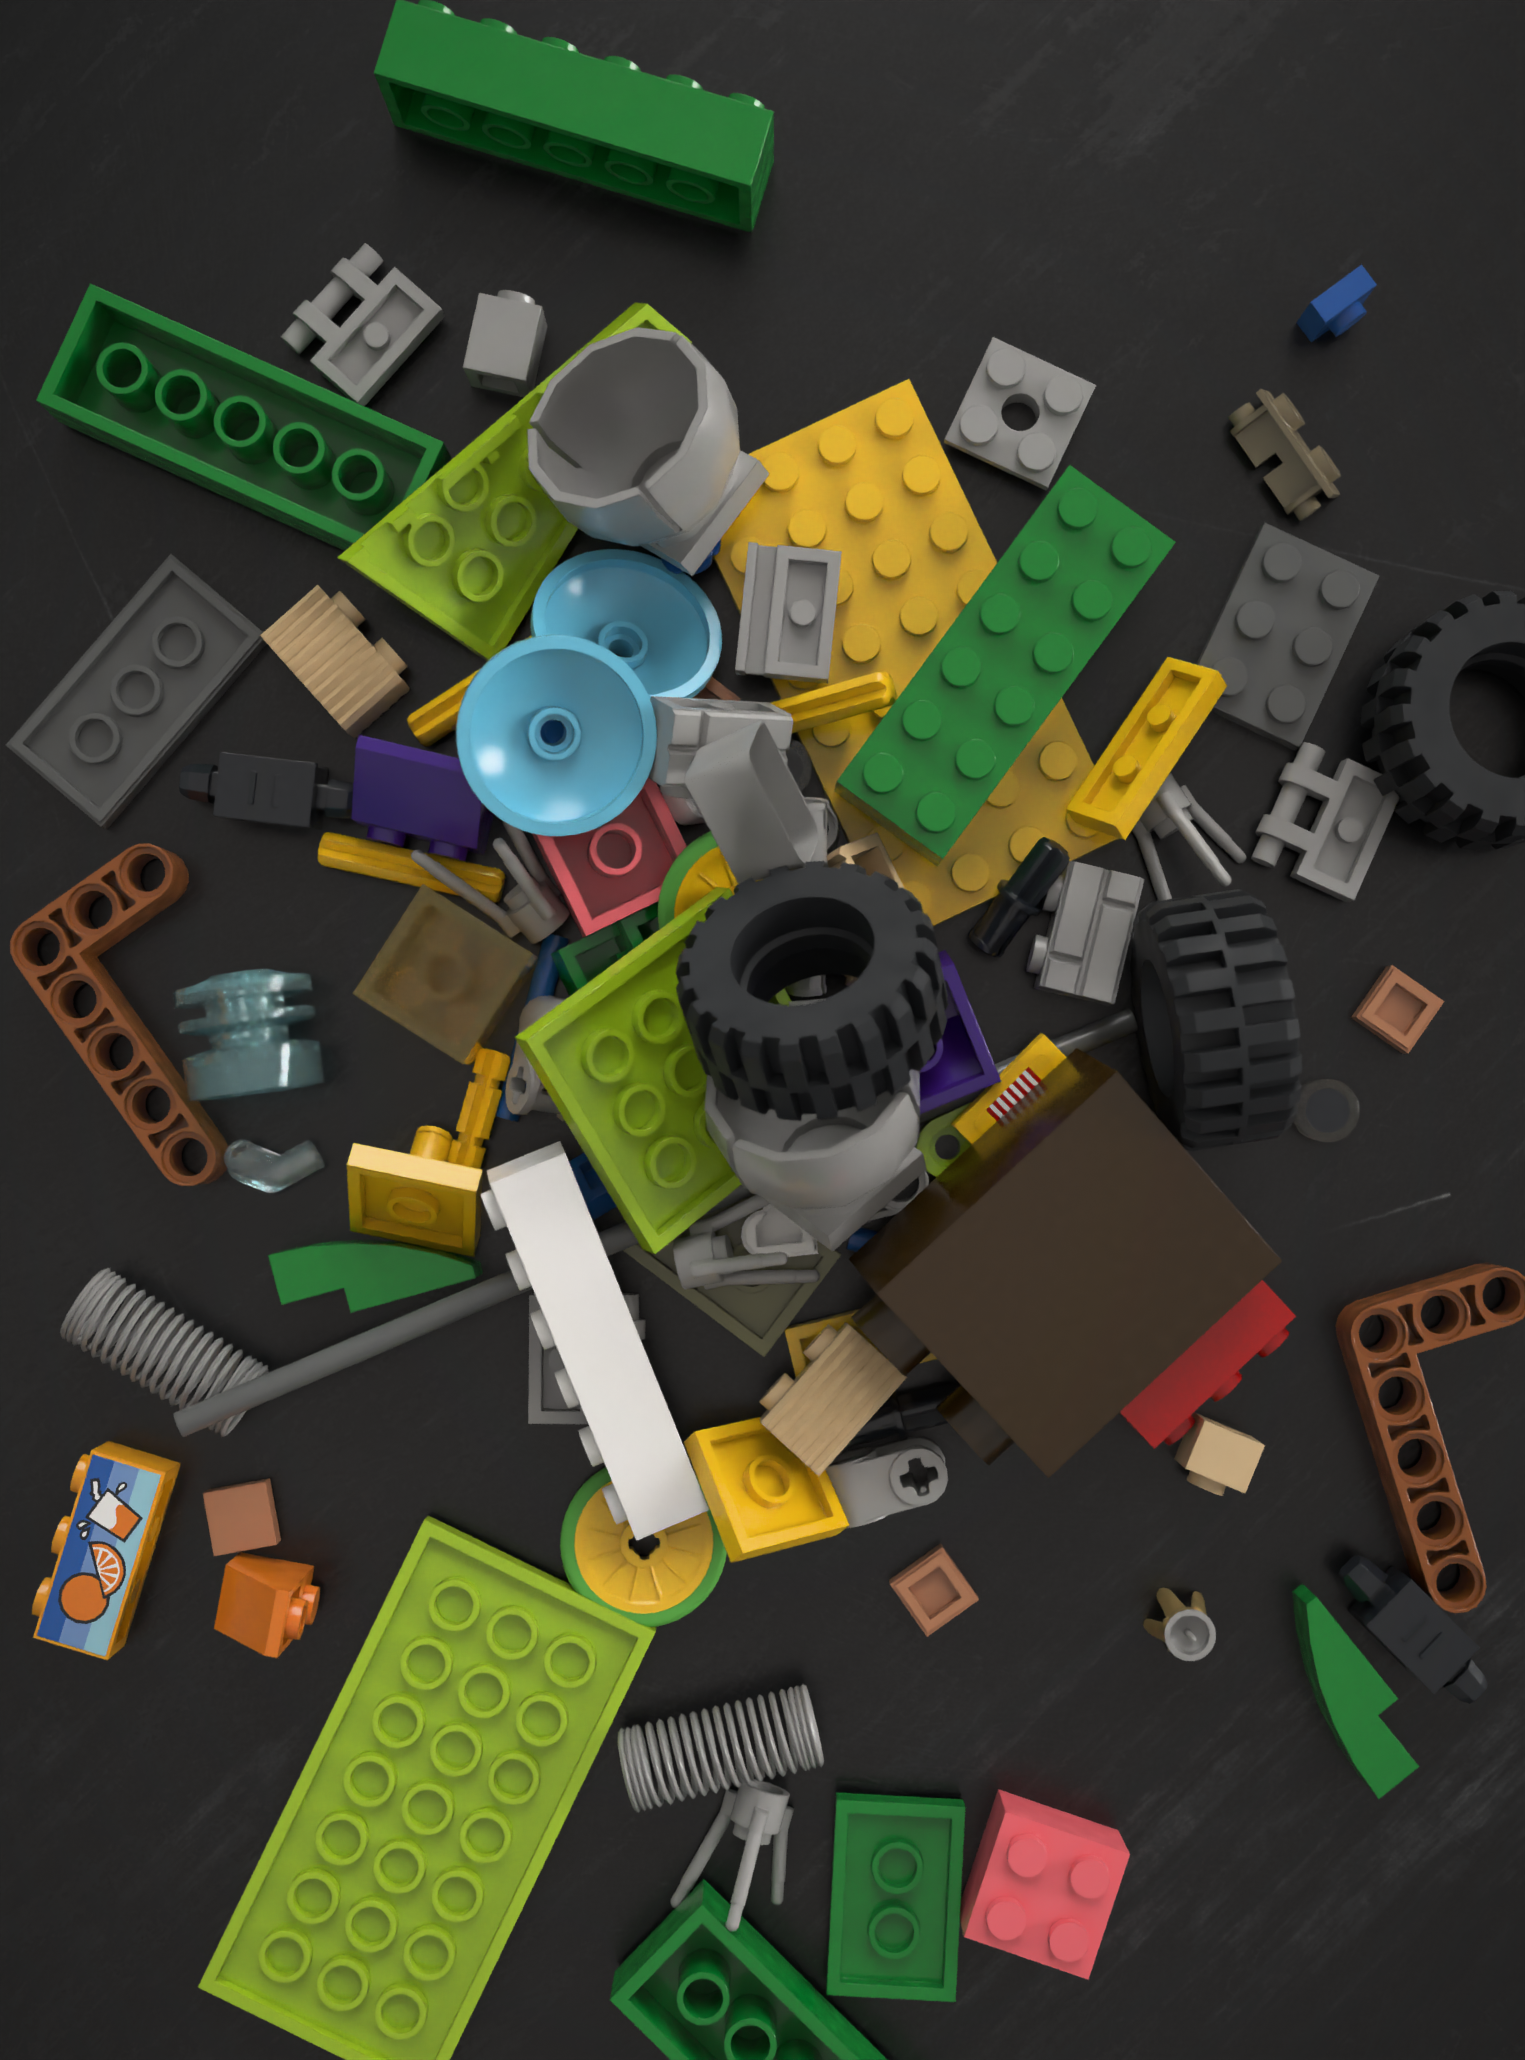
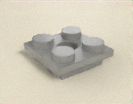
[944,337,1096,491]

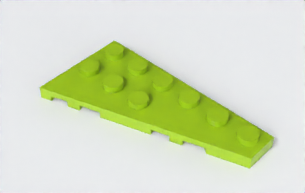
[337,302,692,661]

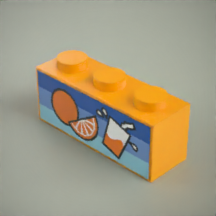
[32,1441,181,1660]

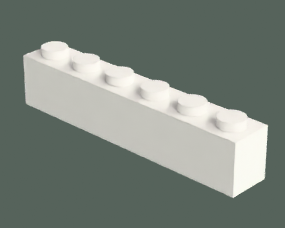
[481,1141,709,1541]

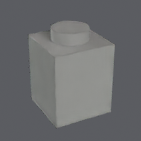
[463,290,548,397]

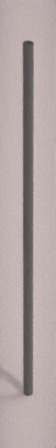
[174,1008,1138,1437]

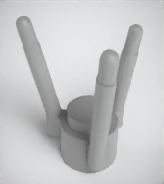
[1132,773,1246,901]
[411,820,570,944]
[673,1195,820,1290]
[670,1779,794,1932]

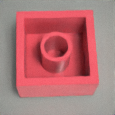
[532,778,687,938]
[960,1789,1130,1980]

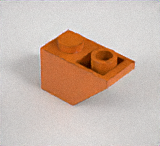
[214,1552,320,1658]

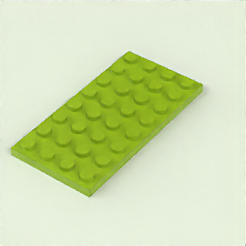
[198,1515,657,2060]

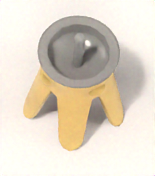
[1143,1588,1216,1661]

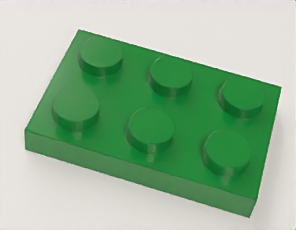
[826,1792,965,2002]

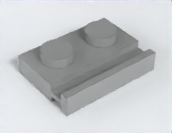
[735,542,842,684]

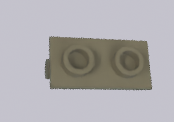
[1228,389,1341,521]

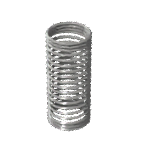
[60,1268,268,1437]
[618,1683,824,1813]

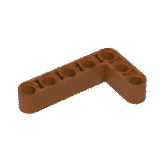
[10,843,230,1186]
[1335,1263,1525,1613]

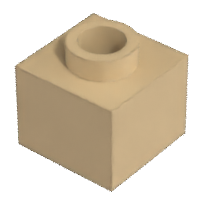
[1174,1412,1265,1496]

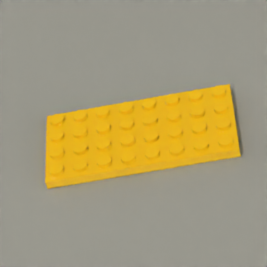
[713,379,1120,927]

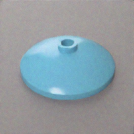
[531,549,722,698]
[456,634,657,836]

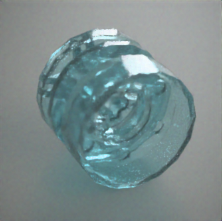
[173,969,326,1102]

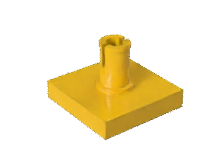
[347,1125,483,1257]
[683,1417,849,1563]

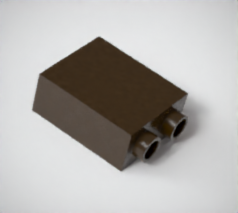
[849,1048,1282,1478]

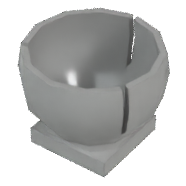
[527,327,769,576]
[705,999,926,1252]

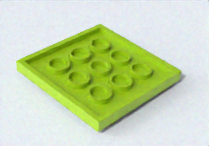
[515,887,791,1254]

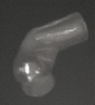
[224,1140,324,1193]

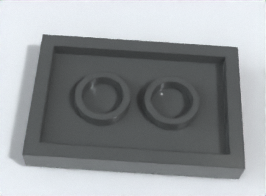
[1196,523,1380,751]

